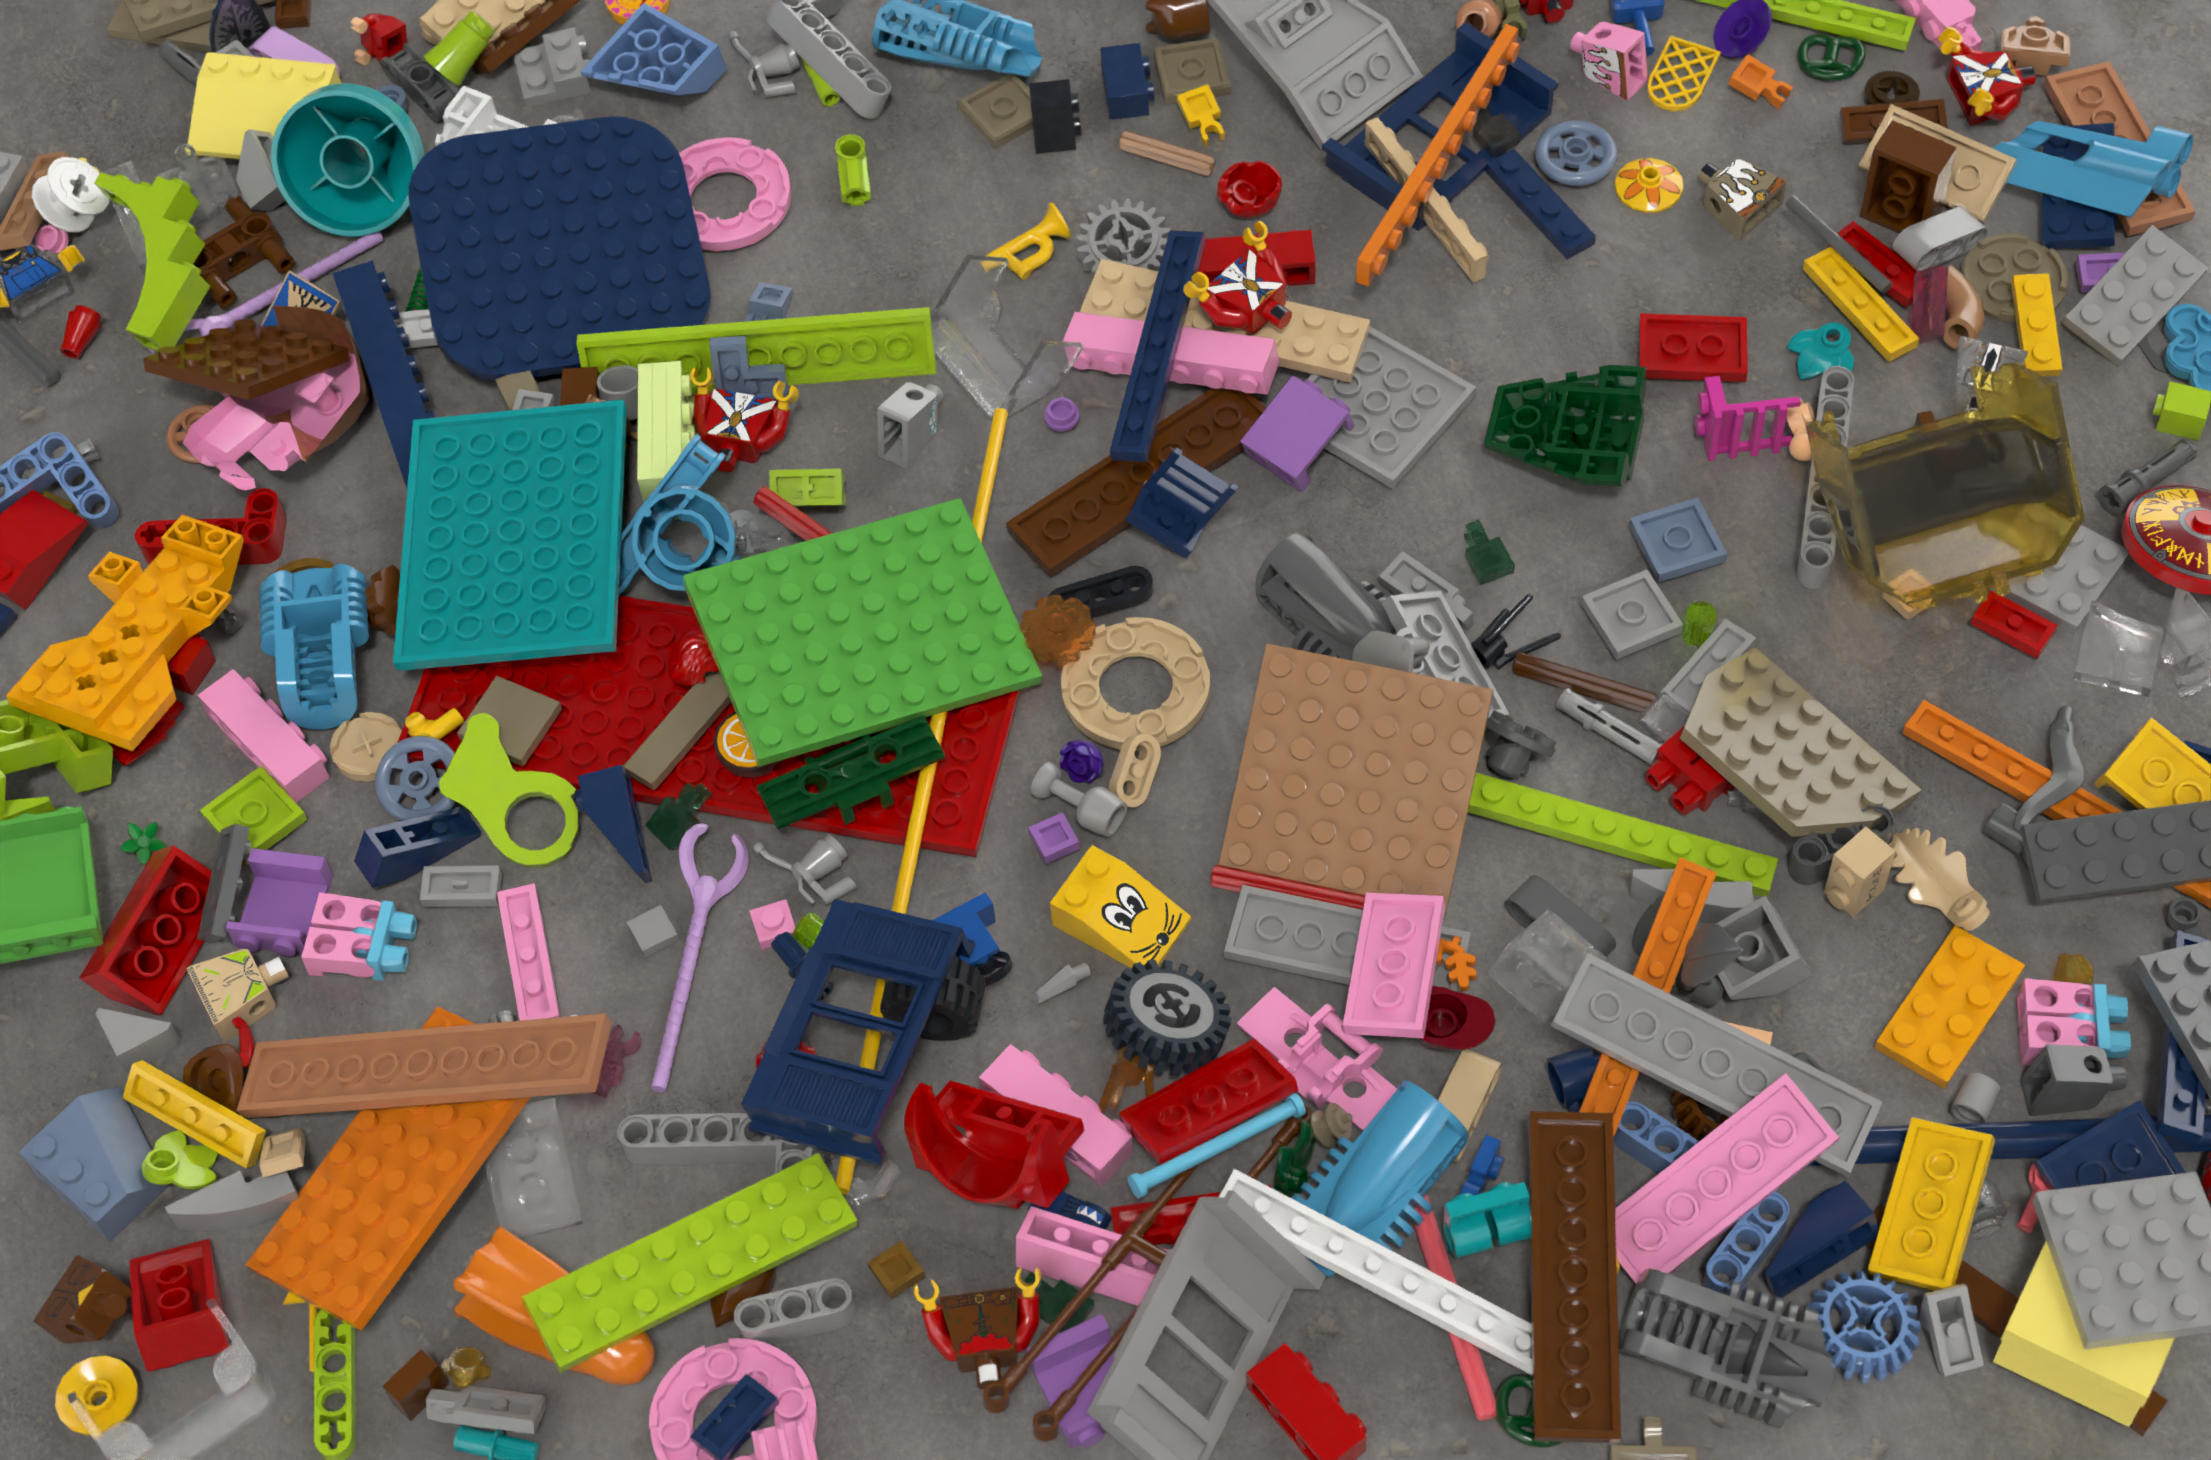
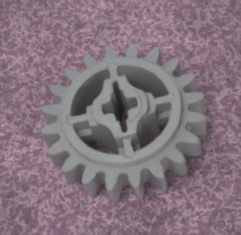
[1076,198,1170,279]

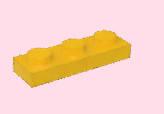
[2011,273,2062,377]

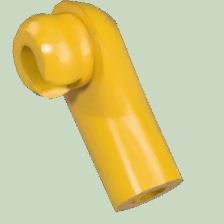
[405,708,464,740]

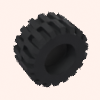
[880,957,986,1041]

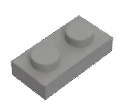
[420,865,502,907]

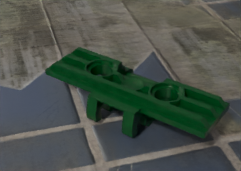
[756,715,945,830]

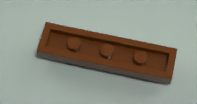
[472,0,580,74]

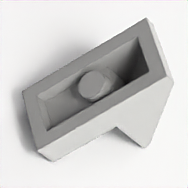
[1919,1283,1984,1377]

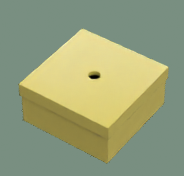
[1993,1241,2175,1427]

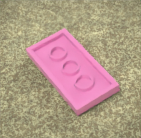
[1343,892,1445,1038]

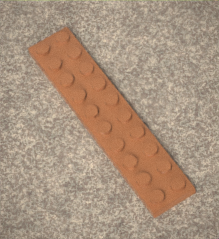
[236,1013,612,1118]

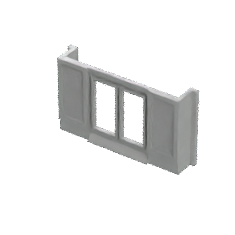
[1087,1190,1326,1460]

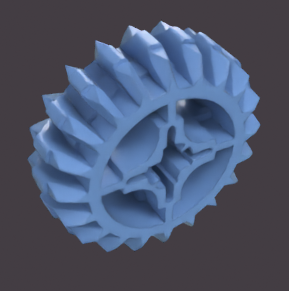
[1808,1269,1921,1384]

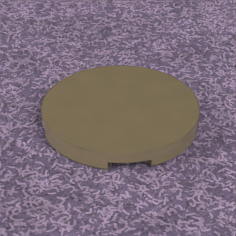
[1960,233,2069,323]

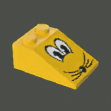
[1050,845,1192,968]

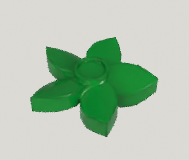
[119,822,166,866]

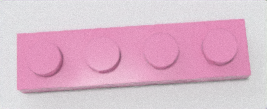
[497,883,560,1021]

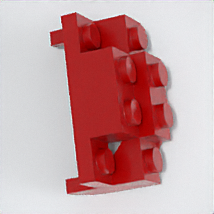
[904,1080,1085,1209]

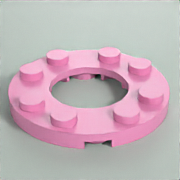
[679,138,792,252]
[649,1338,818,1460]

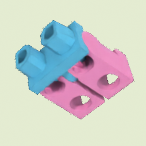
[301,892,418,981]
[2016,978,2131,1066]

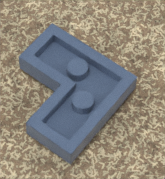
[709,336,789,402]

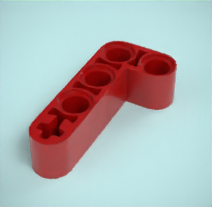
[135,488,287,565]

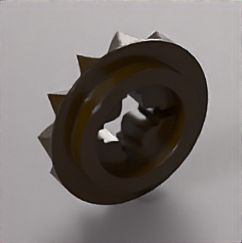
[1864,71,1920,105]

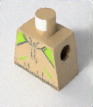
[186,949,289,1042]

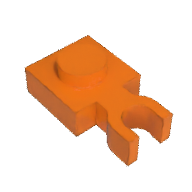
[1728,54,1793,109]

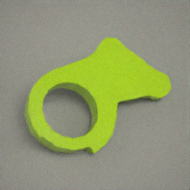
[438,712,579,869]

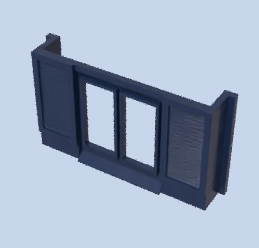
[1322,22,1559,232]
[741,899,975,1166]

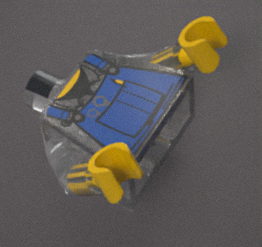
[0,244,85,325]

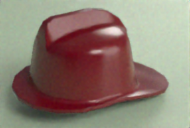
[1418,986,1496,1051]

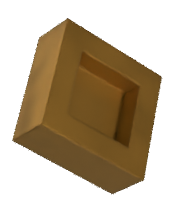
[867,1240,925,1299]

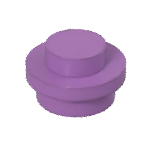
[1044,397,1080,432]

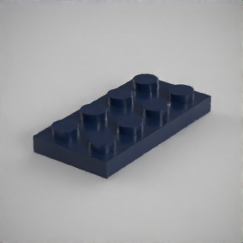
[2042,123,2115,250]

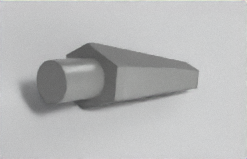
[1032,963,1091,1006]

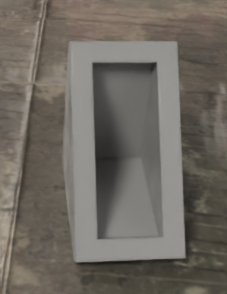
[95,1008,181,1074]

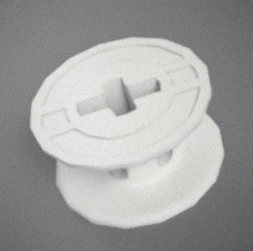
[32,157,109,232]

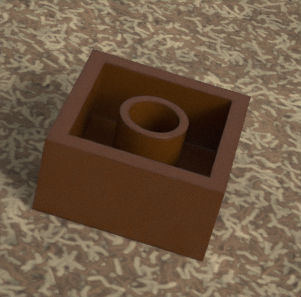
[382,1349,449,1421]

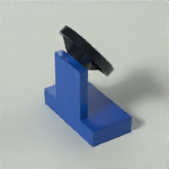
[932,892,1013,986]

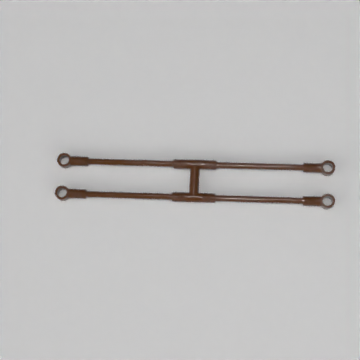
[983,1105,1312,1442]

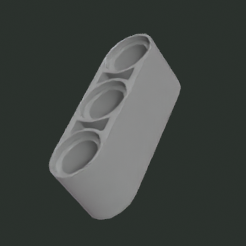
[1892,206,1988,272]
[734,1278,856,1345]

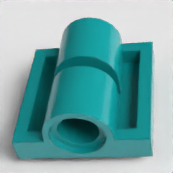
[1442,1182,1530,1259]

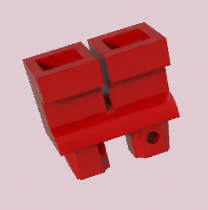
[1645,725,1736,815]

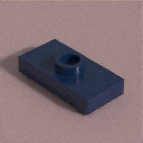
[690,1374,779,1460]

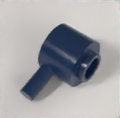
[1547,1046,1600,1112]

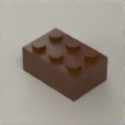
[1860,120,1957,234]

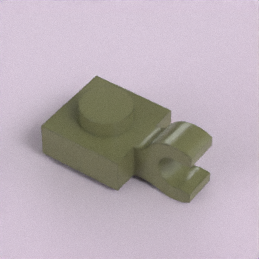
[1492,0,1527,38]

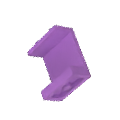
[1240,376,1355,492]
[225,848,333,957]
[1027,1314,1116,1449]

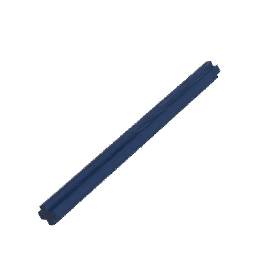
[1808,1114,2211,1166]

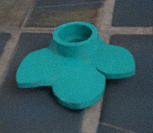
[1787,322,1854,380]

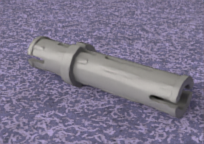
[1556,688,1663,765]

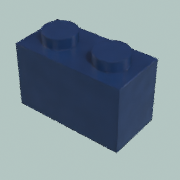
[1100,43,1155,120]

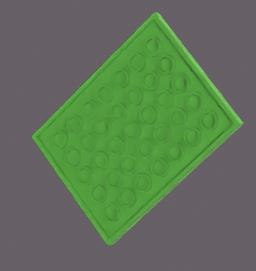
[683,498,1042,767]

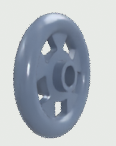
[1535,120,1617,186]
[375,736,456,821]

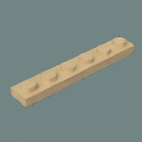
[1365,117,1488,283]

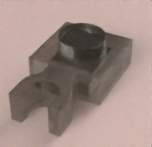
[1473,105,1521,158]

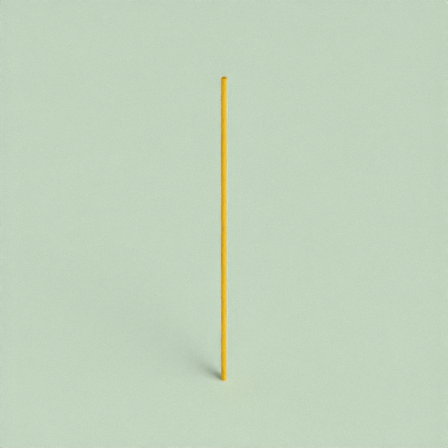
[835,408,1008,1194]

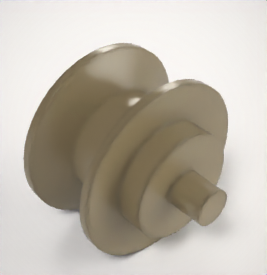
[1311,1103,1353,1148]

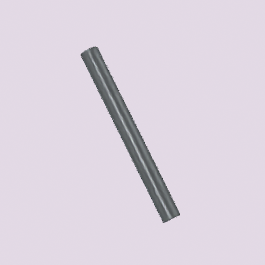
[1785,195,1893,294]

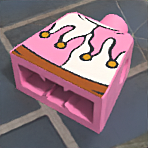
[1570,21,1648,101]

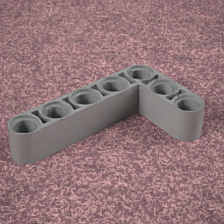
[766,0,892,119]
[617,1113,818,1174]

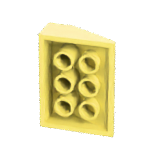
[187,52,341,159]

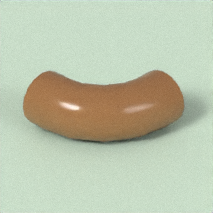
[1928,265,1985,350]

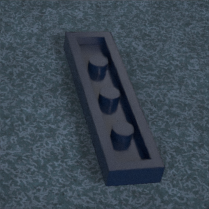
[1486,149,1596,259]

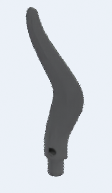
[2014,706,2084,831]

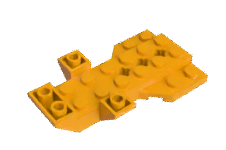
[6,514,244,751]

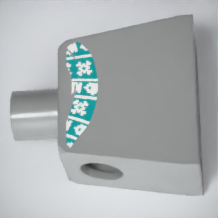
[877,382,943,470]

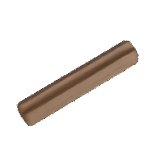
[1119,130,1215,176]

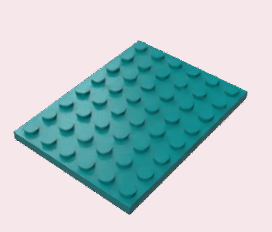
[393,399,627,671]

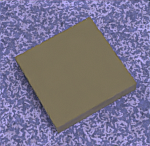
[1153,38,1231,105]
[957,73,1033,150]
[457,676,562,767]

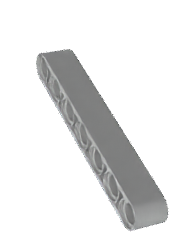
[1796,366,1854,589]

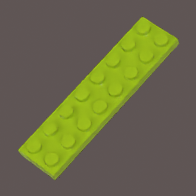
[522,1153,858,1373]

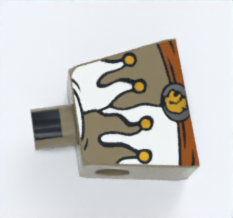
[1698,159,1786,241]

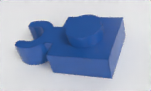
[1460,1135,1505,1196]

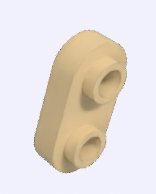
[1109,734,1161,807]

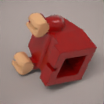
[351,13,407,66]

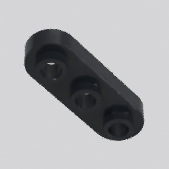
[1046,566,1153,625]

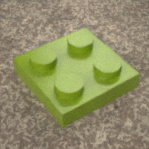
[200,766,308,865]

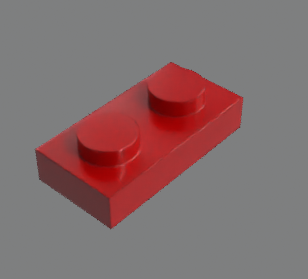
[1971,590,2058,659]

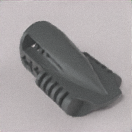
[1255,532,1397,661]
[1619,1269,1835,1428]

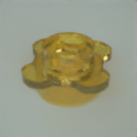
[441,1347,491,1389]

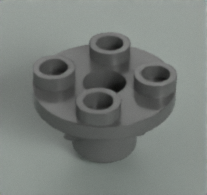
[1486,710,1556,778]

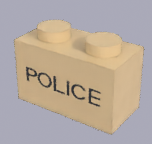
[1824,827,1896,917]

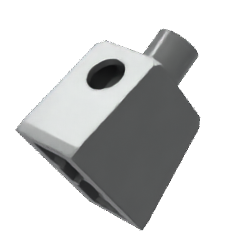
[2020,1044,2127,1116]

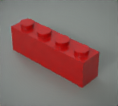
[1198,230,1316,286]

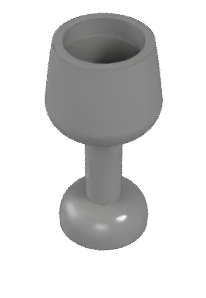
[1031,762,1127,837]

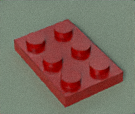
[1639,313,1748,382]

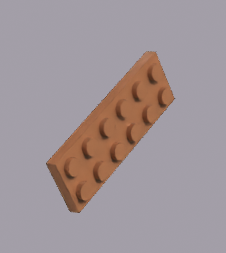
[2044,61,2196,236]

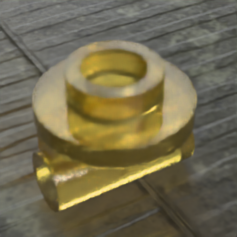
[2053,954,2094,985]

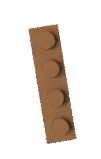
[0,151,69,250]

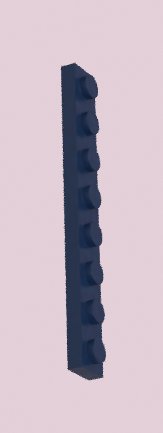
[1110,230,1206,462]

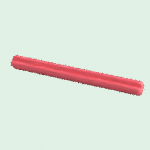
[1413,1195,1497,1421]

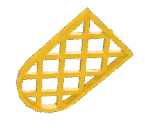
[1647,36,1721,111]

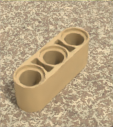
[1438,1049,1502,1163]

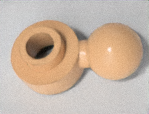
[1786,398,1815,461]

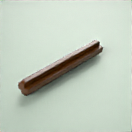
[1512,652,1658,715]

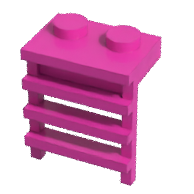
[1694,376,1801,461]

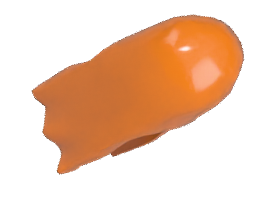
[453,1226,655,1385]

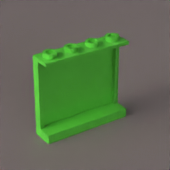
[0,806,104,964]

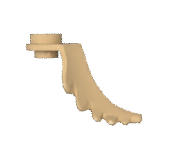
[1888,828,1989,931]

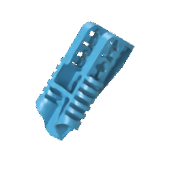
[872,0,1042,77]
[259,563,369,730]
[1291,1080,1469,1278]

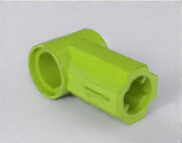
[835,134,871,207]

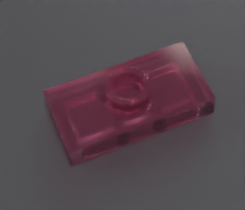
[1911,265,1948,344]

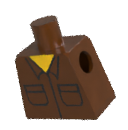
[33,1255,131,1344]

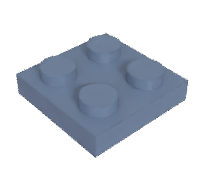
[1629,497,1727,583]

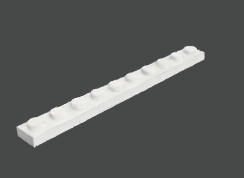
[1219,1169,1533,1376]

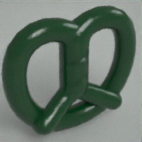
[1797,34,1866,81]
[1496,1374,1562,1448]

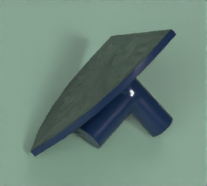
[209,0,270,53]

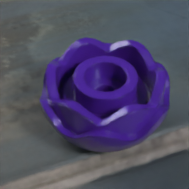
[1059,740,1104,783]

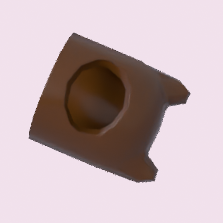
[1145,0,1210,40]

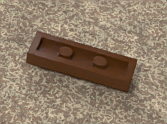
[1839,99,1948,144]

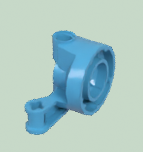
[619,434,741,596]

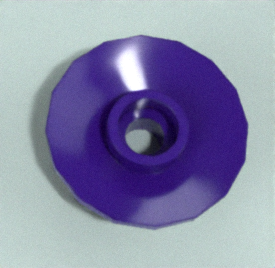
[1713,0,1772,59]

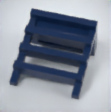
[1125,447,1238,558]

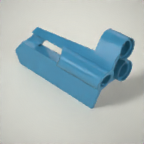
[1992,121,2193,218]

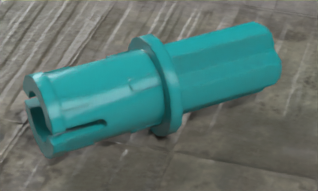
[454,1425,539,1460]

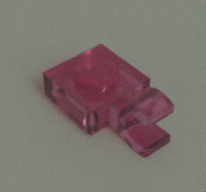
[592,1025,642,1098]

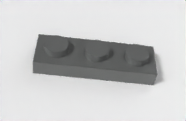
[197,824,250,943]

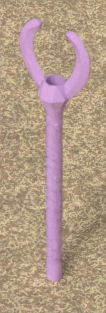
[148,231,384,354]
[651,823,749,1093]

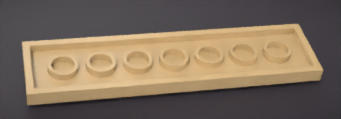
[1080,259,1370,383]

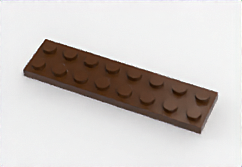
[1006,388,1266,577]
[1529,1111,1621,1443]

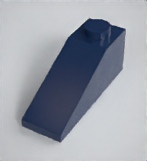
[575,765,652,883]
[354,806,481,888]
[1765,1180,1879,1298]

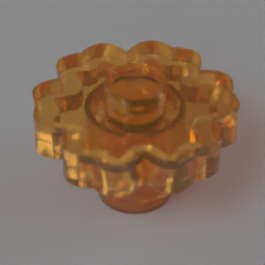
[1020,595,1096,666]

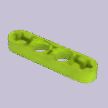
[314,1310,356,1460]

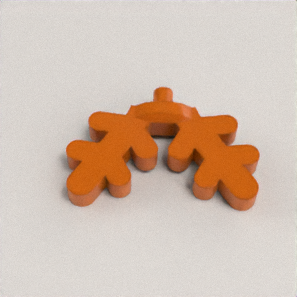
[1436,936,1477,991]

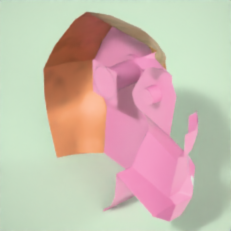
[183,306,370,490]

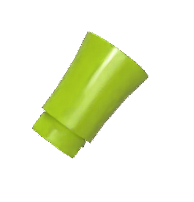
[423,10,496,87]

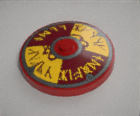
[2121,485,2211,595]

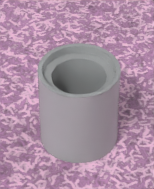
[1951,1073,2001,1123]

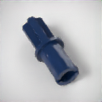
[771,931,834,1001]

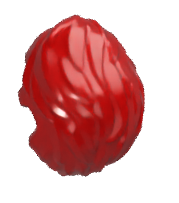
[1217,160,1282,218]
[668,625,719,686]

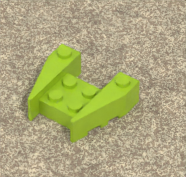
[0,699,113,813]

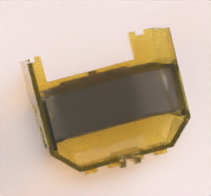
[1806,362,2085,609]

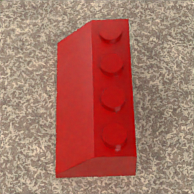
[79,845,212,1016]

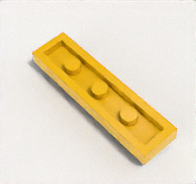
[1803,247,1919,362]
[122,1060,266,1169]

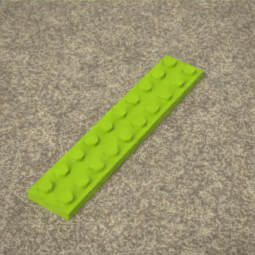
[577,307,936,399]

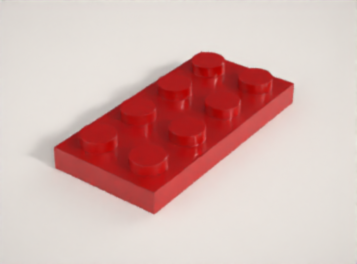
[1119,1038,1298,1165]

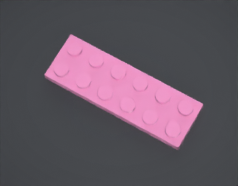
[1615,1073,1841,1284]

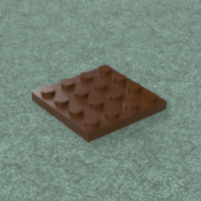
[143,319,349,400]

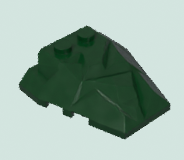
[1484,365,1647,487]

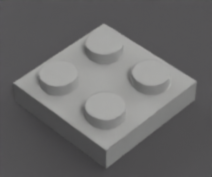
[1581,569,1683,660]

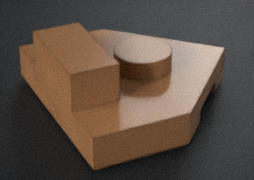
[1999,16,2070,76]

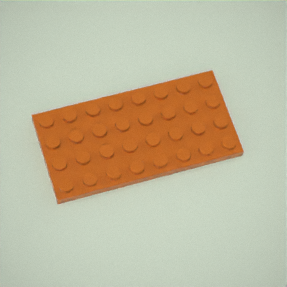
[245,1006,531,1331]

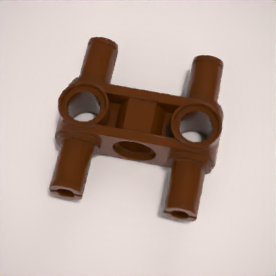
[193,196,295,309]

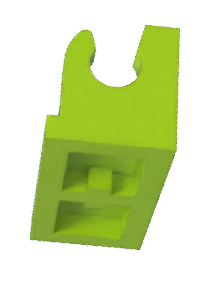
[769,468,847,507]

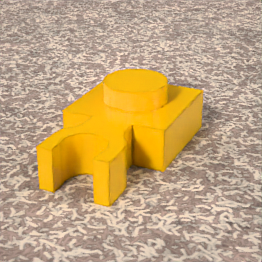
[1177,84,1225,147]

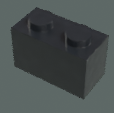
[1029,79,1081,154]

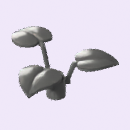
[1601,896,1744,1053]

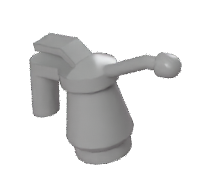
[728,31,800,97]
[753,834,858,907]

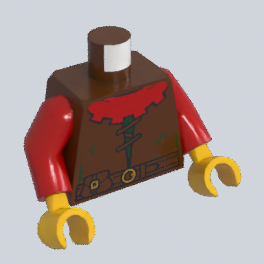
[913,1266,1042,1390]

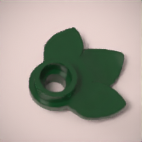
[1274,1120,1315,1198]

